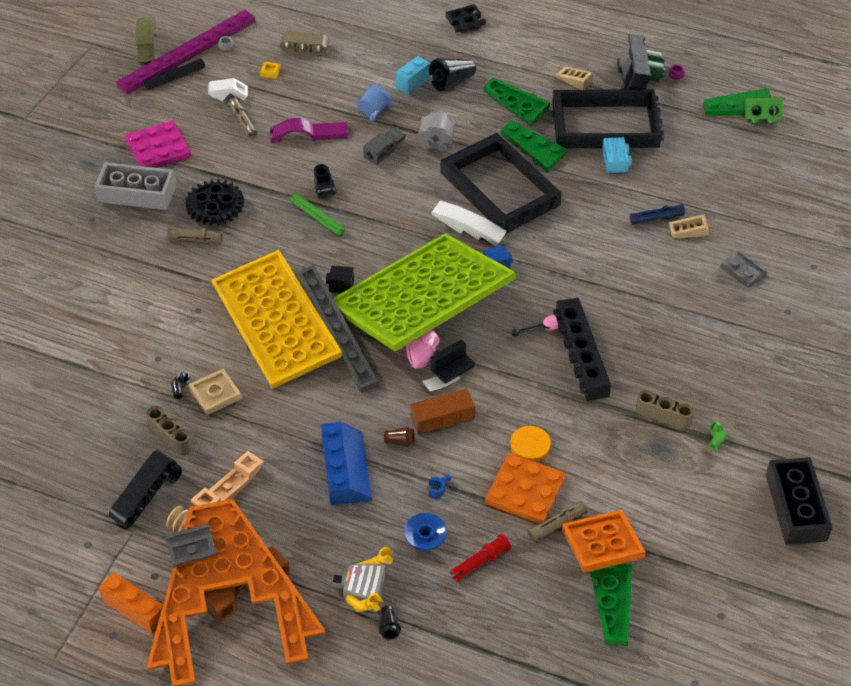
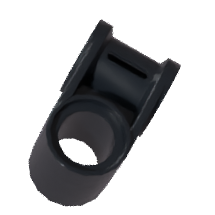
[314,164,336,198]

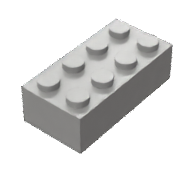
[94,162,176,210]

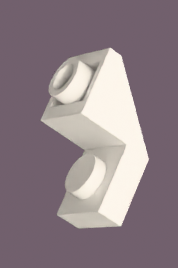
[208,78,248,101]

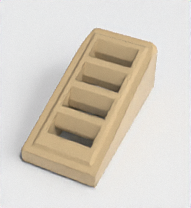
[555,67,593,90]
[669,214,709,238]

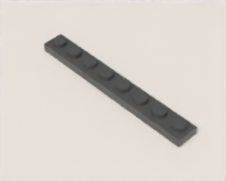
[297,265,378,392]

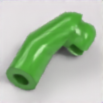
[709,421,726,451]

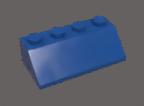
[321,422,372,505]

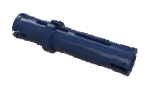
[630,204,685,225]

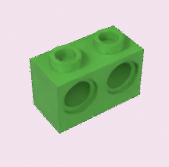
[745,98,784,123]

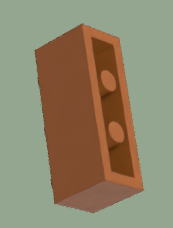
[410,388,475,434]

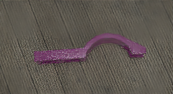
[270,118,348,143]

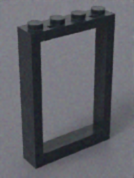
[552,89,664,149]
[440,133,562,234]

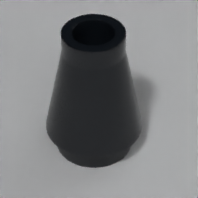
[379,605,401,640]

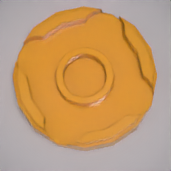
[510,426,551,462]

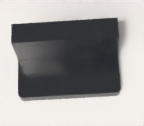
[430,339,475,384]

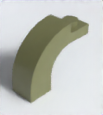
[136,18,156,63]

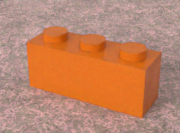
[99,572,163,635]

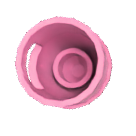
[406,330,440,369]

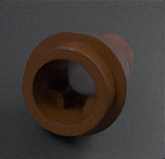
[384,427,415,447]

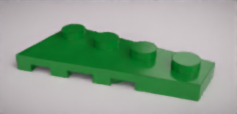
[484,77,550,126]
[703,88,774,116]

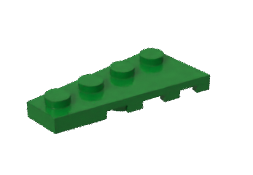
[501,121,567,173]
[590,564,633,646]

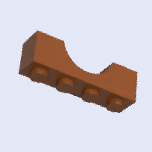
[204,545,290,623]

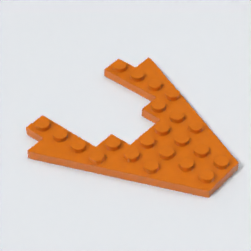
[147,499,325,686]

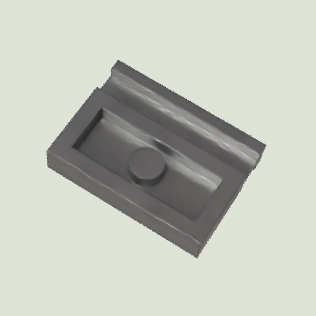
[720,250,767,288]
[165,524,217,568]

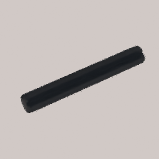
[144,59,205,90]

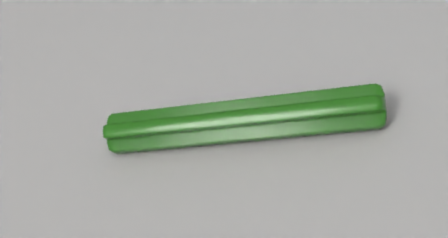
[290,194,345,236]

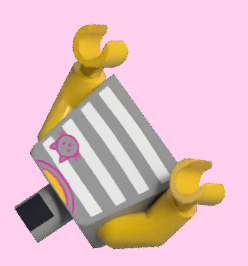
[332,547,393,612]

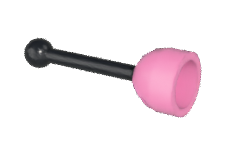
[512,315,558,337]

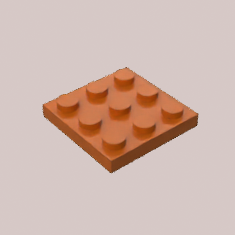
[485,453,566,524]
[562,510,645,573]

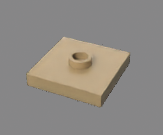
[188,368,242,415]

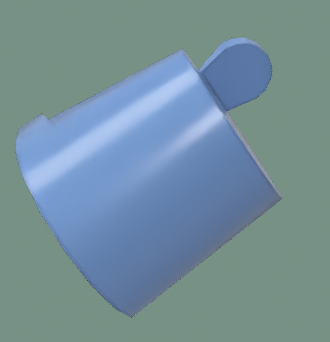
[357,85,393,122]

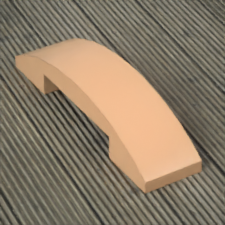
[190,451,263,506]

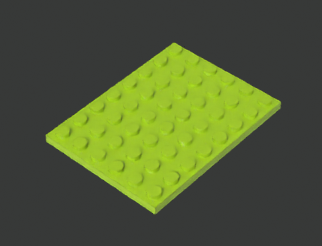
[333,233,516,352]

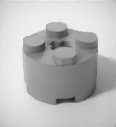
[418,112,454,152]

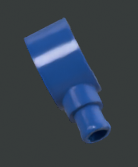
[429,474,452,499]

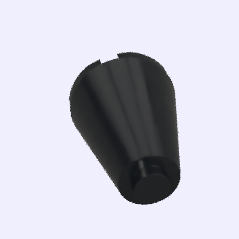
[429,58,476,92]

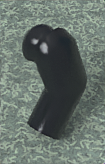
[171,371,190,399]

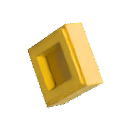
[260,62,281,79]

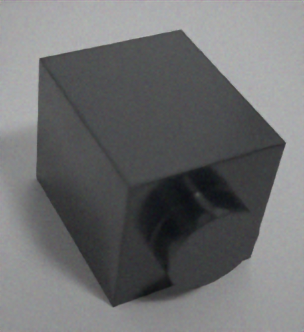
[326,265,354,293]

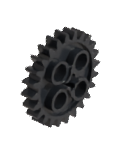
[185,179,244,226]

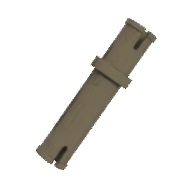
[228,98,258,138]
[167,228,223,243]
[528,501,588,542]

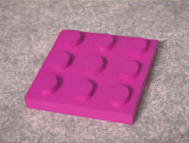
[125,120,192,168]

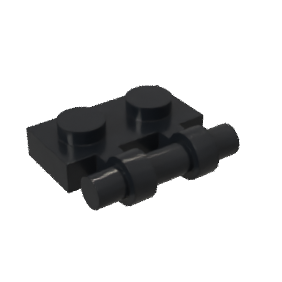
[445,4,486,33]

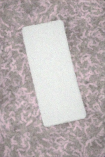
[422,376,460,391]

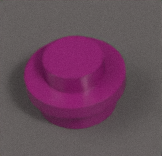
[668,64,685,80]

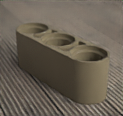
[280,31,329,56]
[636,389,694,429]
[146,405,192,455]

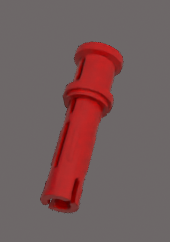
[450,534,512,582]

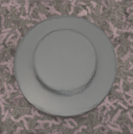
[218,36,235,51]

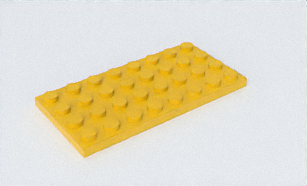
[211,250,342,389]

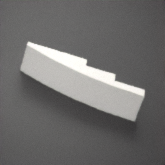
[431,201,507,247]

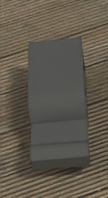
[363,127,406,165]

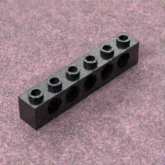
[553,297,611,401]

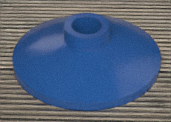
[404,513,447,550]

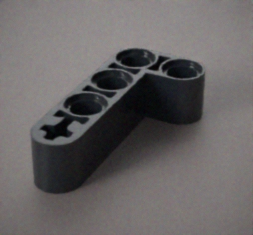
[109,450,182,528]

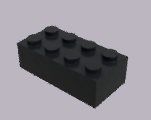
[766,457,832,545]

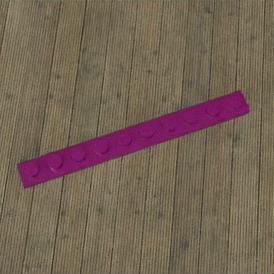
[116,10,256,95]

